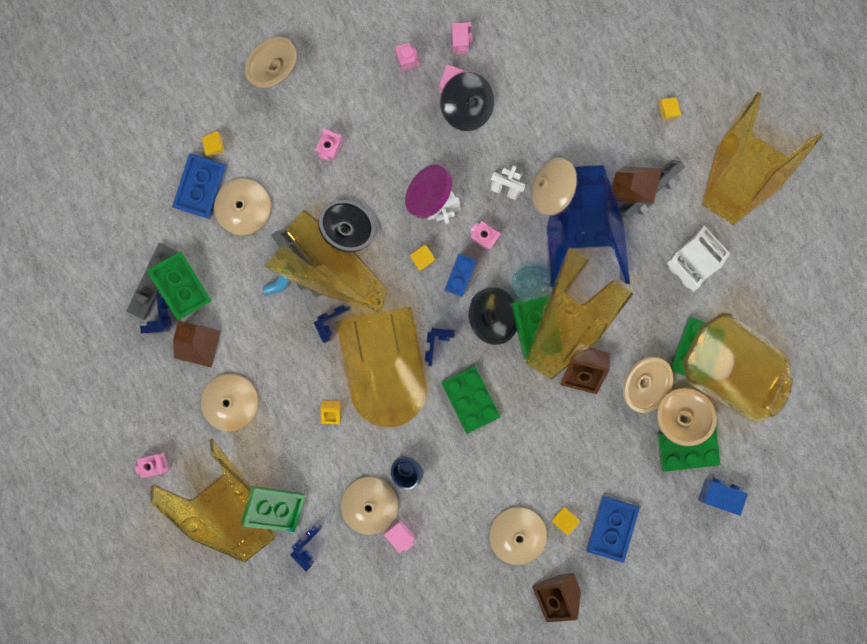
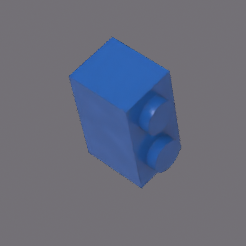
[444,254,477,298]
[698,477,748,516]

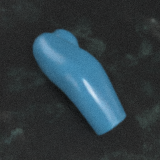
[263,266,294,295]

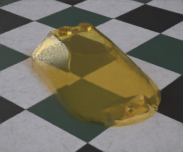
[336,307,427,427]
[683,312,793,422]

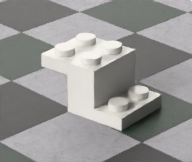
[667,226,730,292]

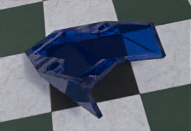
[546,165,630,289]

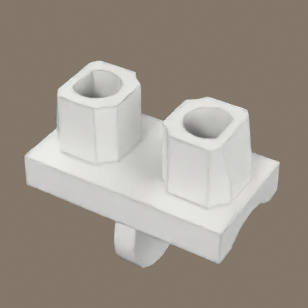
[490,166,526,200]
[428,191,461,225]

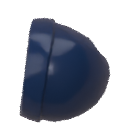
[391,456,423,490]

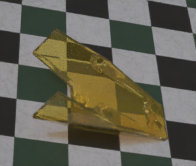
[702,92,824,225]
[264,210,388,313]
[525,247,633,380]
[150,438,275,563]

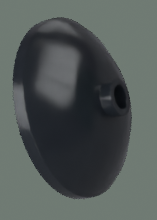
[440,72,494,131]
[318,200,375,253]
[468,287,517,345]

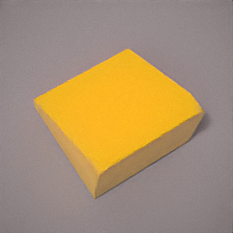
[658,97,682,121]
[202,131,225,156]
[410,244,436,271]
[320,400,341,424]
[551,507,580,536]

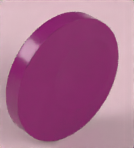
[405,164,452,219]

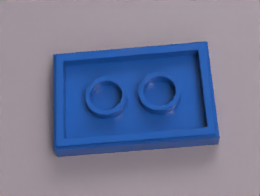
[172,153,227,219]
[586,495,640,563]

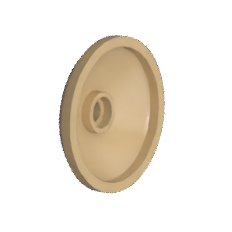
[245,37,297,88]
[532,158,577,216]
[214,179,271,236]
[623,357,673,413]
[201,374,259,431]
[657,388,716,446]
[341,477,398,535]
[489,507,547,565]

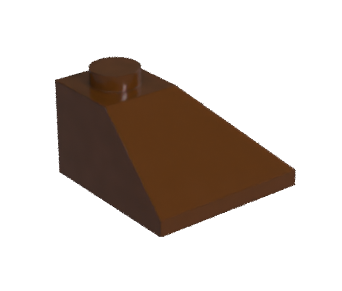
[611,166,662,203]
[173,321,221,367]
[560,348,610,394]
[532,573,581,622]

